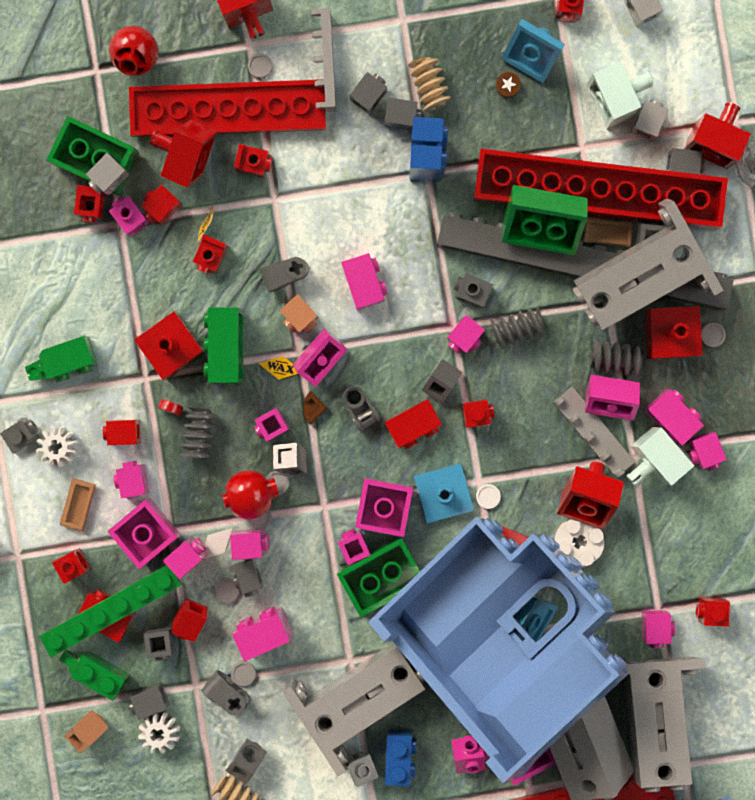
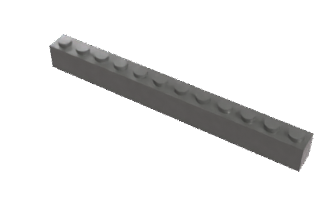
[437,212,734,311]

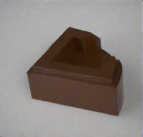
[303,390,327,425]

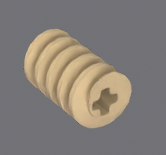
[408,57,451,113]
[210,772,265,800]

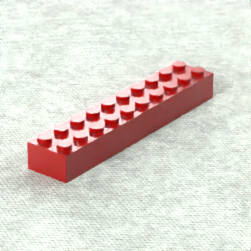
[473,148,728,231]

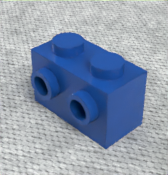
[385,729,417,786]

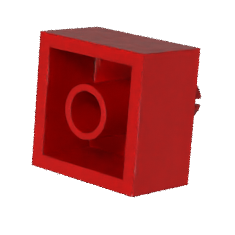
[217,0,274,39]
[683,102,751,169]
[150,120,218,188]
[645,306,703,359]
[134,311,205,381]
[557,461,624,530]

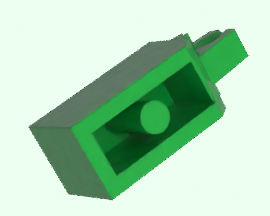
[25,336,98,383]
[59,649,130,701]

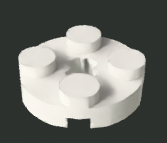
[555,519,604,566]

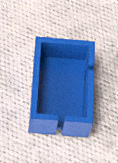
[409,117,448,182]

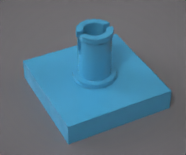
[501,19,565,83]
[414,463,474,523]
[513,596,558,643]

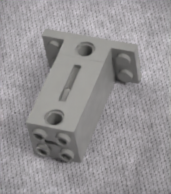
[573,199,724,330]
[283,642,425,776]
[622,656,706,792]
[550,696,635,800]

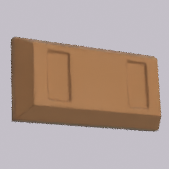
[583,217,633,247]
[60,478,96,531]

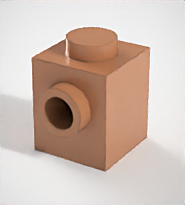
[279,294,319,334]
[64,710,109,754]

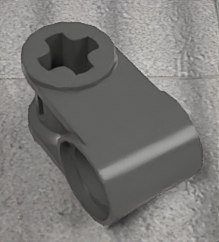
[260,257,309,292]
[343,386,382,434]
[201,670,249,715]

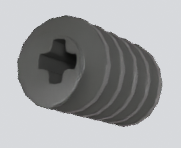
[490,306,545,349]
[589,339,643,377]
[179,406,218,458]

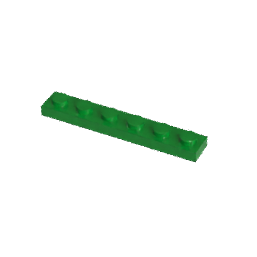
[39,565,182,658]

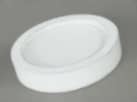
[476,484,501,509]

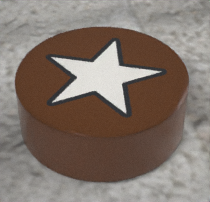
[496,72,521,98]

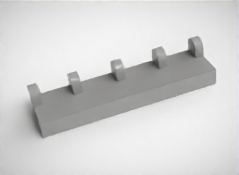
[311,8,337,112]
[553,387,635,478]

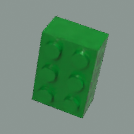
[46,116,140,196]
[501,185,587,255]
[204,307,243,384]
[337,537,421,618]

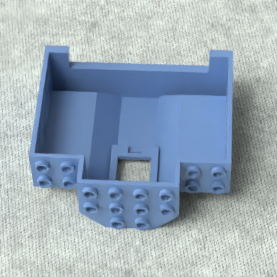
[368,517,629,783]

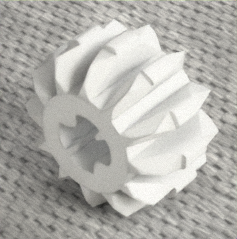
[36,426,79,467]
[138,712,180,754]

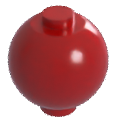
[109,26,159,76]
[222,470,279,520]

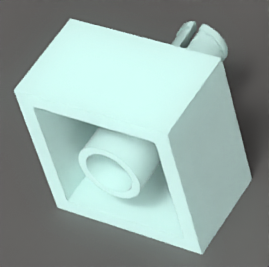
[587,61,653,129]
[626,427,694,487]

